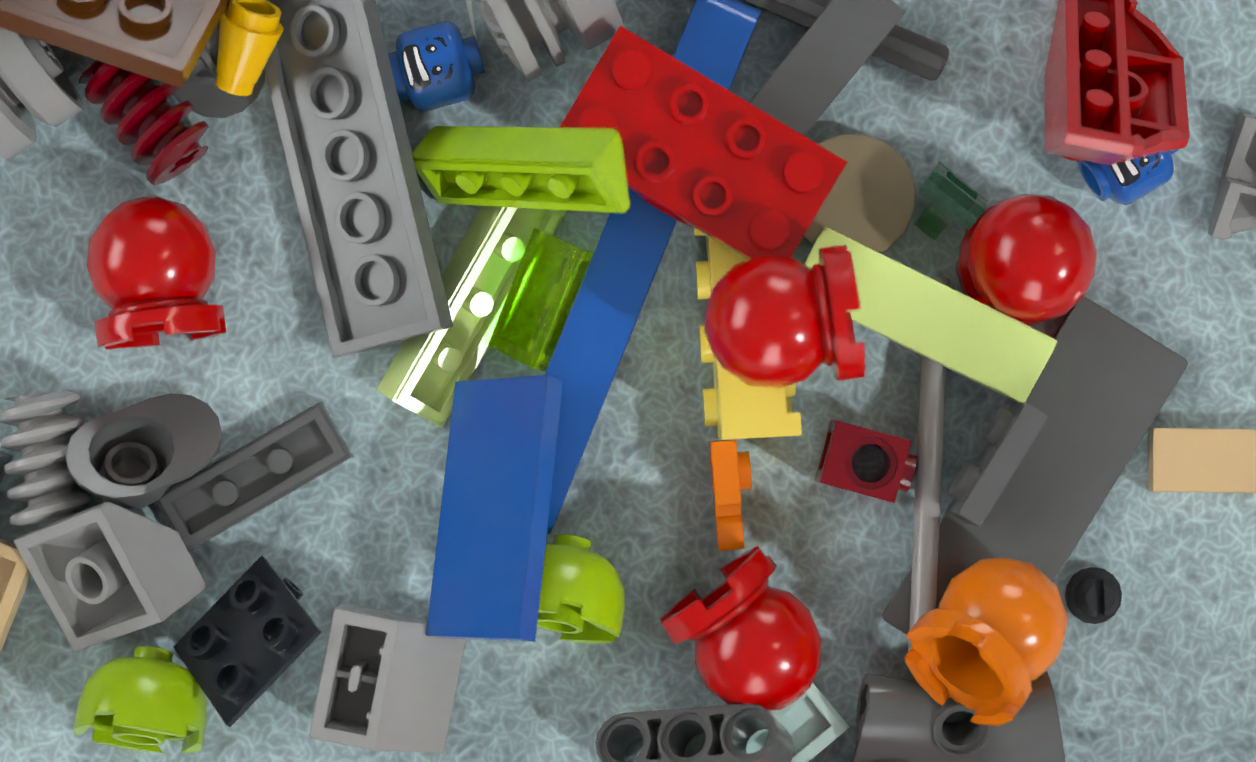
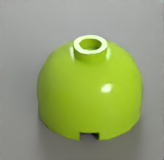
[537,534,625,644]
[73,646,207,754]

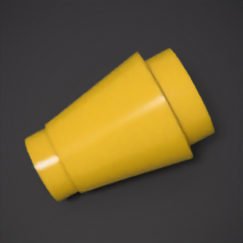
[215,0,284,96]

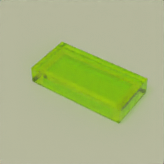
[488,228,593,371]

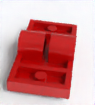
[559,25,847,260]

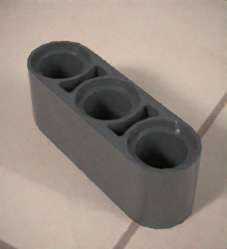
[596,704,794,762]

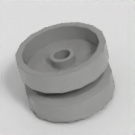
[0,27,84,161]

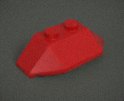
[1044,0,1190,165]

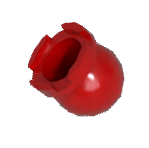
[956,193,1097,326]
[87,197,227,350]
[704,245,865,388]
[660,546,821,711]

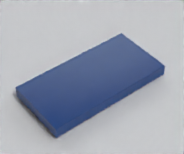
[426,375,563,642]

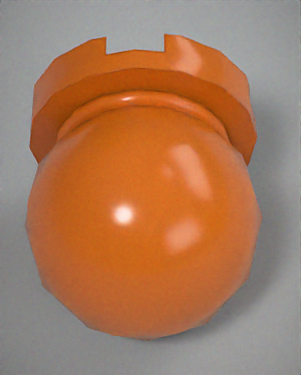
[905,557,1068,726]

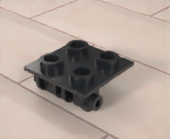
[173,555,322,727]

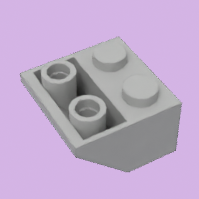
[309,602,466,753]

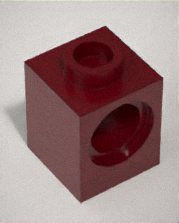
[815,420,917,503]

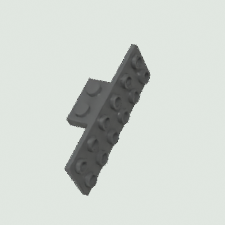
[882,297,1188,634]

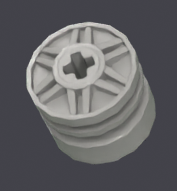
[474,0,625,82]

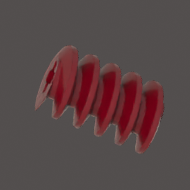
[78,60,209,186]

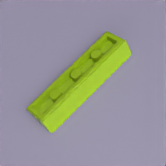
[412,126,630,213]

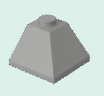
[13,501,207,652]

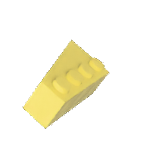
[693,227,802,440]

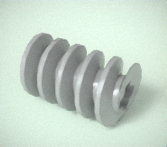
[0,391,92,526]

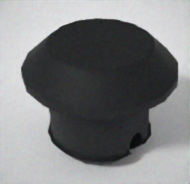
[1065,567,1122,624]

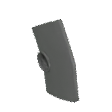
[851,671,1065,762]

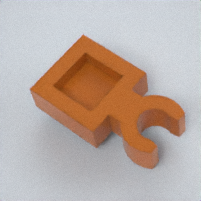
[708,439,752,551]

